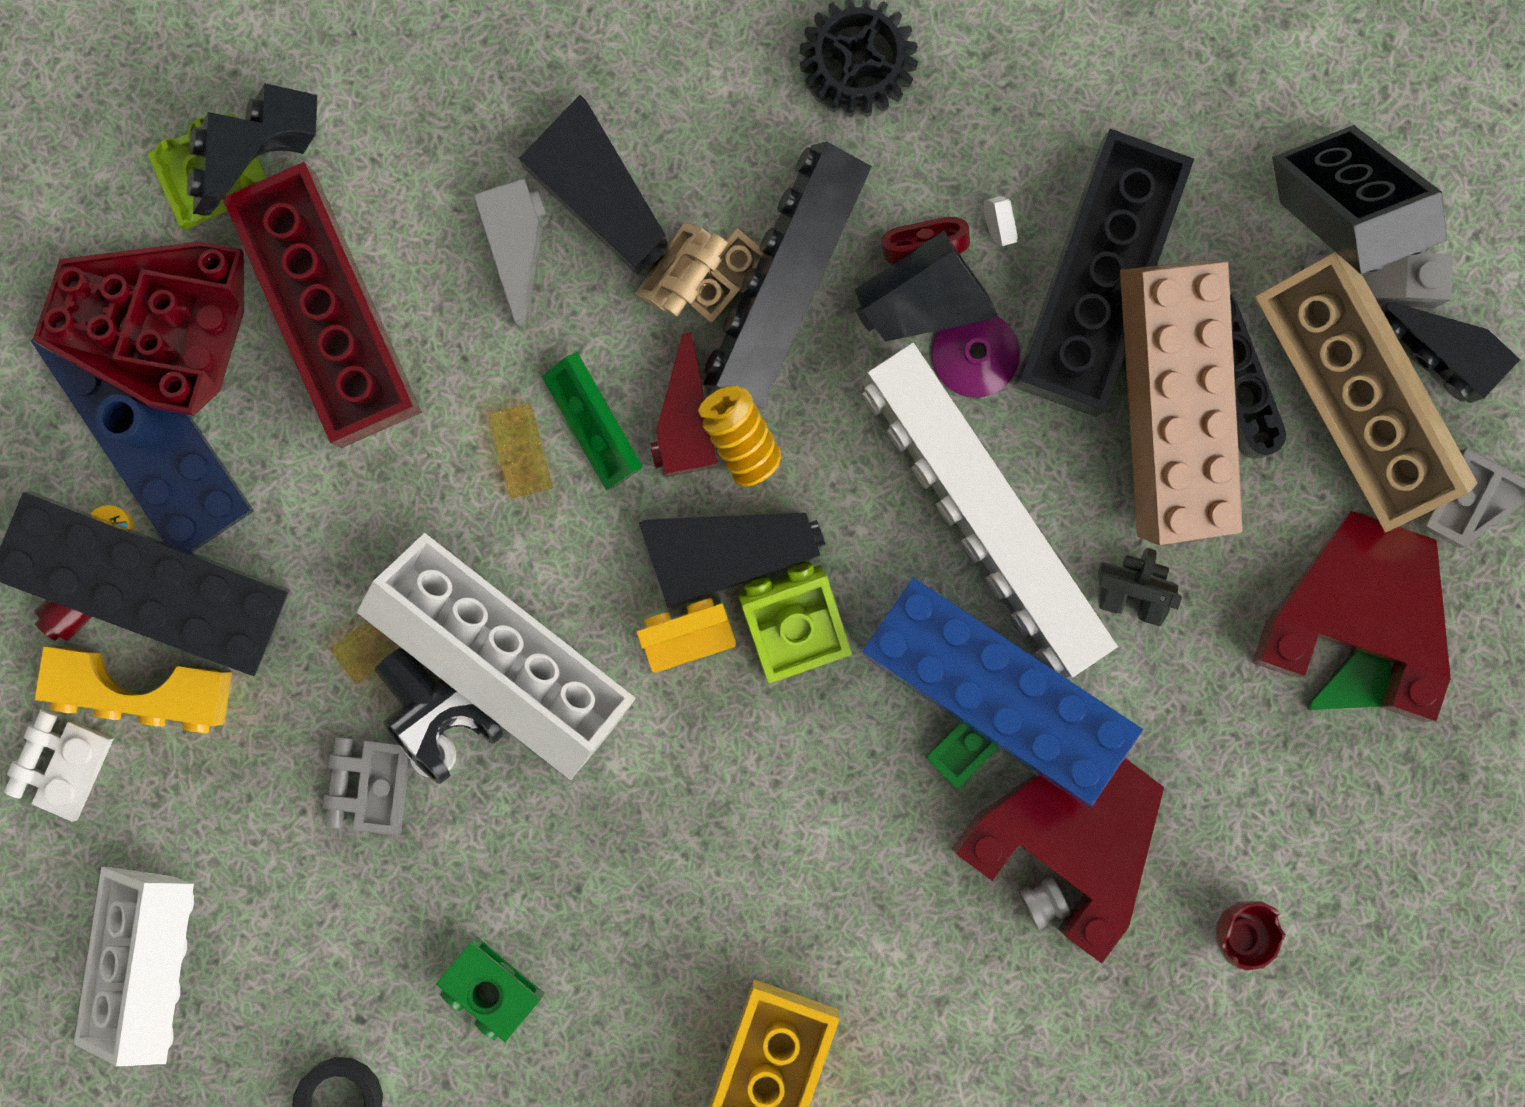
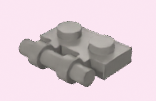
[323,737,410,835]

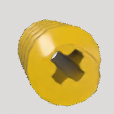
[698,386,782,487]

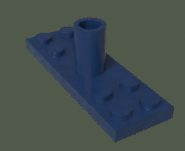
[31,339,254,553]

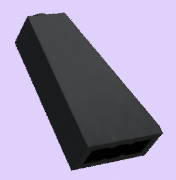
[519,95,668,275]
[639,513,825,608]

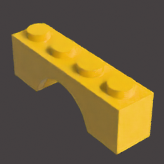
[35,646,232,733]

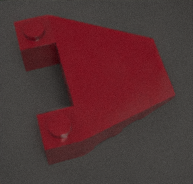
[1252,511,1451,722]
[951,758,1164,964]

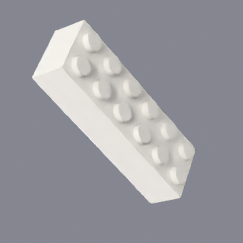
[357,533,636,780]

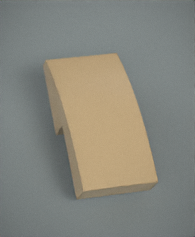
[691,228,762,324]

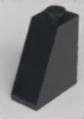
[855,231,998,342]

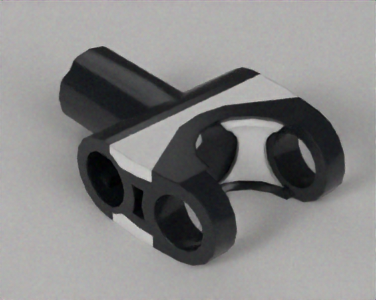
[375,648,503,784]

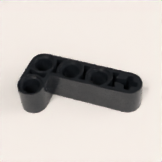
[1230,295,1286,459]

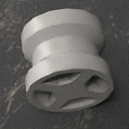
[1019,875,1071,931]

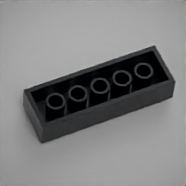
[1013,129,1194,417]
[0,492,290,676]

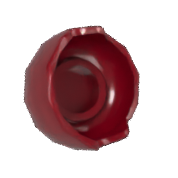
[1216,901,1286,971]

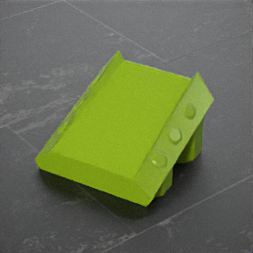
[148,113,267,231]

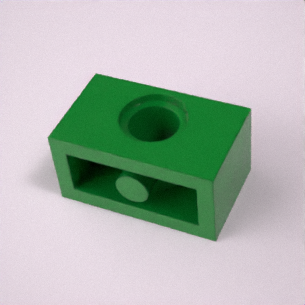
[436,936,544,1042]

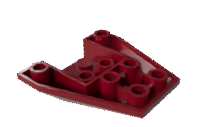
[33,242,244,416]

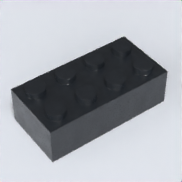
[1272,125,1447,274]

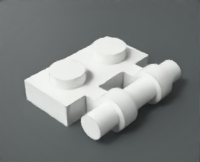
[4,710,113,822]

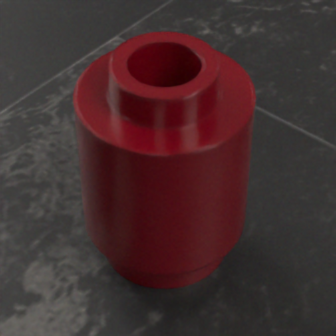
[35,600,92,641]

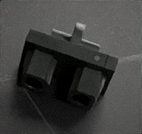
[1098,548,1182,626]

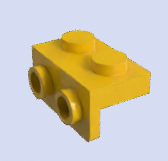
[636,598,736,673]

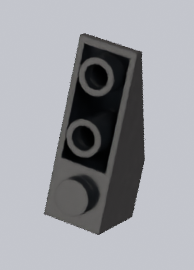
[1380,302,1521,403]

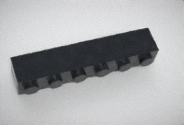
[703,141,872,408]

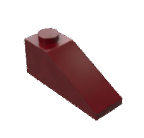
[650,332,718,477]

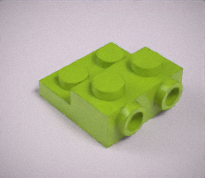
[737,562,852,684]

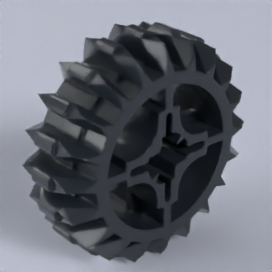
[799,0,918,117]

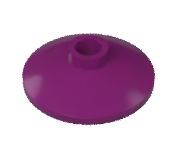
[932,316,1020,398]

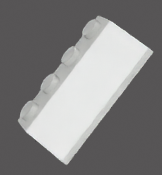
[74,867,194,1066]

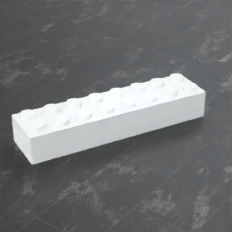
[862,343,1118,678]

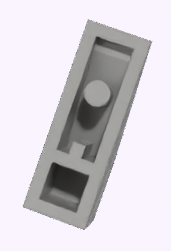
[474,179,546,328]
[1304,253,1453,308]

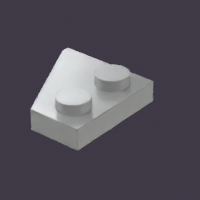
[1421,448,1525,548]

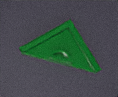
[1307,650,1391,710]

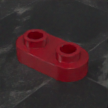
[882,217,970,264]

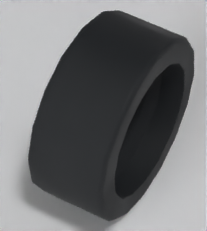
[292,1057,383,1107]

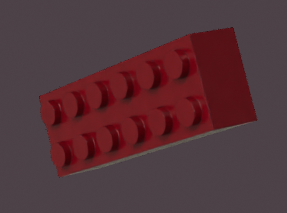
[223,162,422,448]

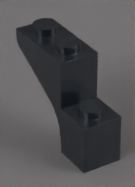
[187,83,317,216]

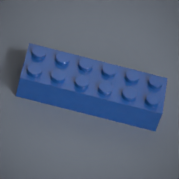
[862,577,1143,809]

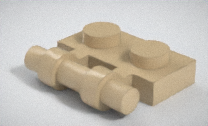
[635,223,728,317]

